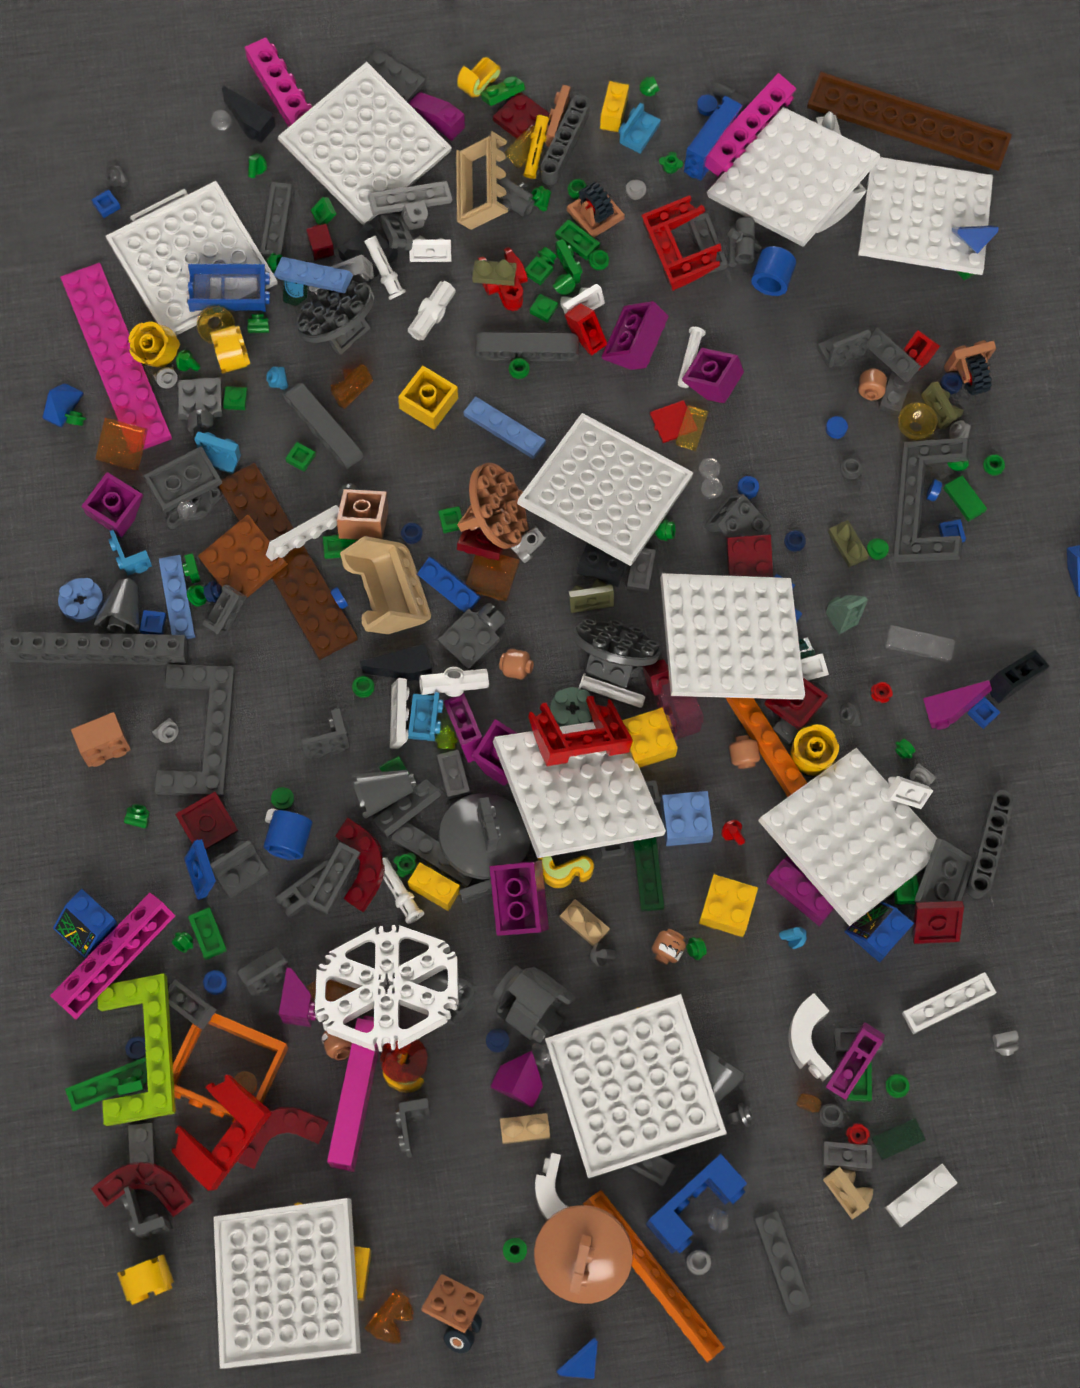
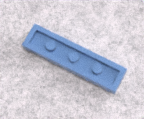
[274,257,353,293]
[463,396,546,459]
[159,555,196,639]

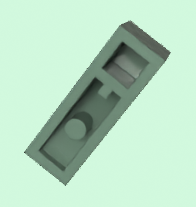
[825,595,868,634]

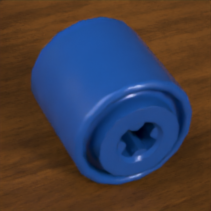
[751,246,796,296]
[263,810,313,860]

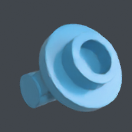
[266,366,288,390]
[779,927,807,949]

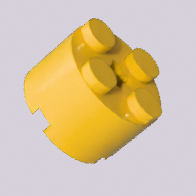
[128,321,180,368]
[210,325,250,374]
[790,724,839,776]
[117,1254,174,1305]

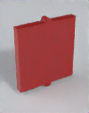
[650,400,698,443]

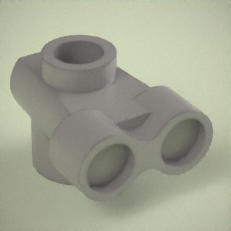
[511,526,546,563]

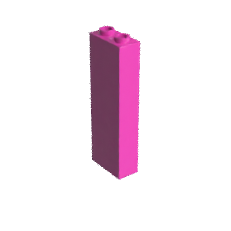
[327,1016,379,1172]

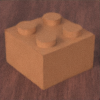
[337,489,389,540]
[71,712,131,767]

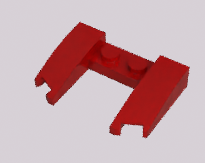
[641,196,722,291]
[528,696,633,766]
[171,1075,273,1191]

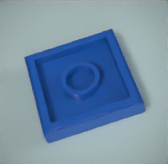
[184,839,216,900]

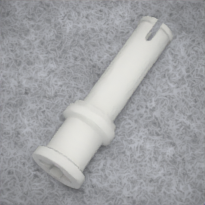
[364,235,406,300]
[383,857,425,924]

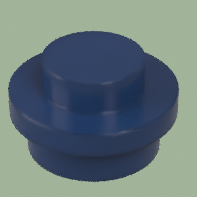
[401,523,423,544]
[784,530,806,552]
[204,581,223,603]
[486,1029,509,1053]

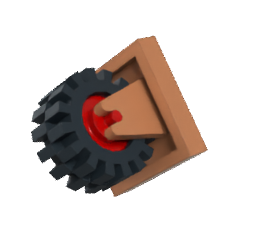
[567,182,624,238]
[944,340,996,396]

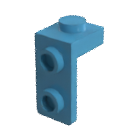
[108,530,152,575]

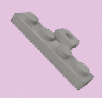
[368,181,452,230]

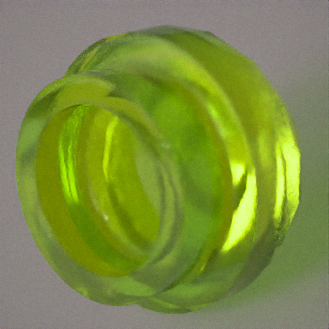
[435,726,458,749]

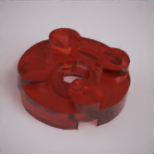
[380,1039,428,1084]

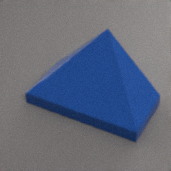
[952,225,998,254]
[43,383,83,428]
[556,1338,597,1379]

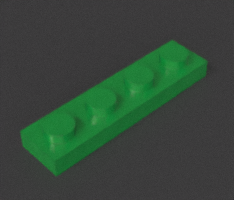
[65,1057,147,1111]

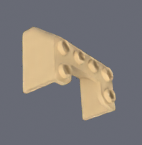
[340,536,431,634]

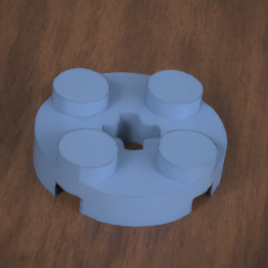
[58,578,104,622]

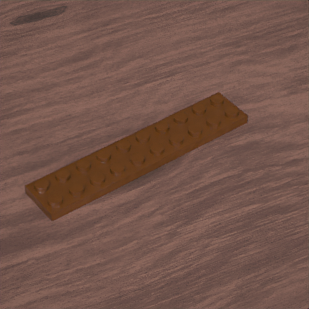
[807,72,1012,171]
[218,463,358,660]

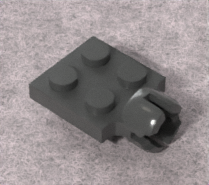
[178,377,223,436]
[438,603,506,670]

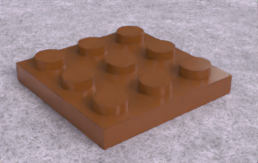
[198,515,288,599]

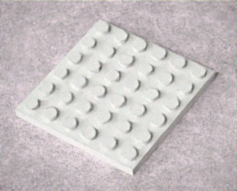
[278,62,452,226]
[707,107,880,247]
[858,157,993,275]
[106,181,277,336]
[517,413,693,566]
[660,573,805,700]
[493,722,666,858]
[758,748,938,926]
[545,994,727,1178]
[214,1198,361,1369]

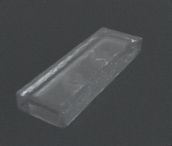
[885,625,955,663]

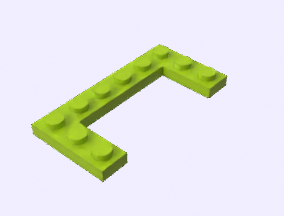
[97,973,176,1126]

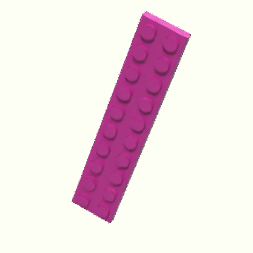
[60,263,172,454]

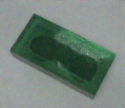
[871,1118,926,1161]

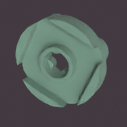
[550,687,593,727]

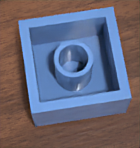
[661,791,713,846]

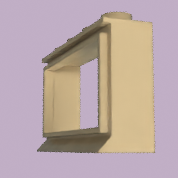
[456,131,508,230]

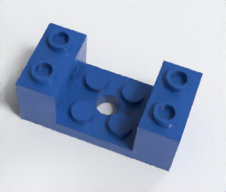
[646,1154,747,1254]

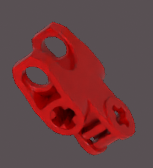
[478,247,528,311]

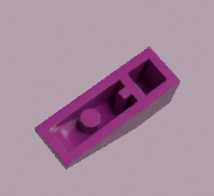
[408,92,465,141]
[923,680,992,730]
[444,693,483,763]
[826,1022,885,1100]

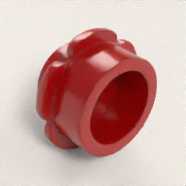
[871,682,893,703]
[846,1123,870,1145]

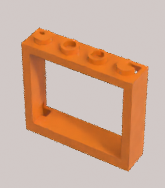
[173,1013,289,1122]

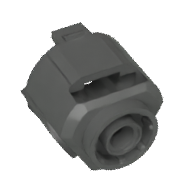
[493,965,576,1043]

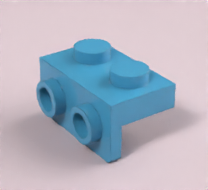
[195,431,241,473]
[408,692,444,741]

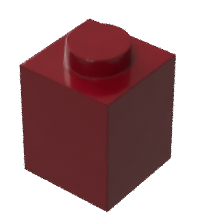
[306,224,334,260]
[643,659,670,696]

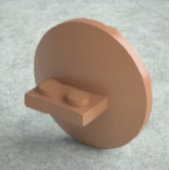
[457,463,529,549]
[534,1205,633,1304]

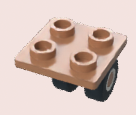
[421,1274,484,1353]

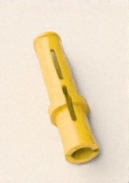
[523,115,549,179]

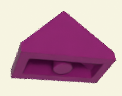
[490,1051,543,1108]

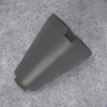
[94,578,139,634]
[351,770,416,818]
[418,970,478,1025]
[702,1048,746,1104]

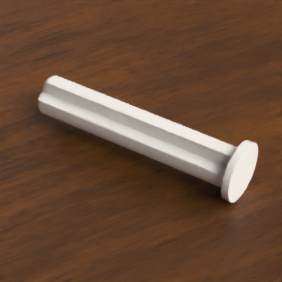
[678,327,706,388]
[579,673,645,708]

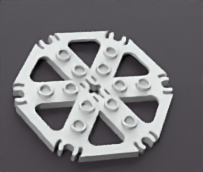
[315,925,459,1051]

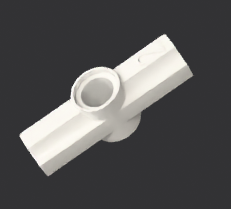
[408,281,456,340]
[419,667,489,697]

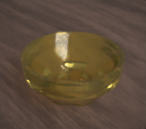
[196,306,235,344]
[898,403,937,440]

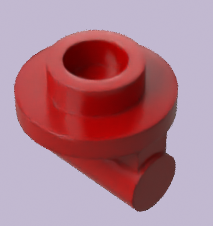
[721,820,745,845]

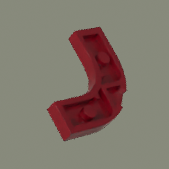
[335,817,385,912]
[237,1107,329,1169]
[91,1162,194,1217]

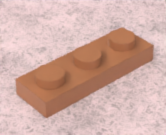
[545,85,571,147]

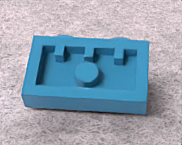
[618,103,661,154]

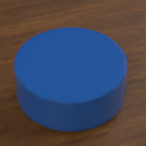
[697,95,718,116]
[826,416,848,439]
[737,476,759,499]
[926,479,942,502]
[330,587,348,609]
[203,970,227,995]

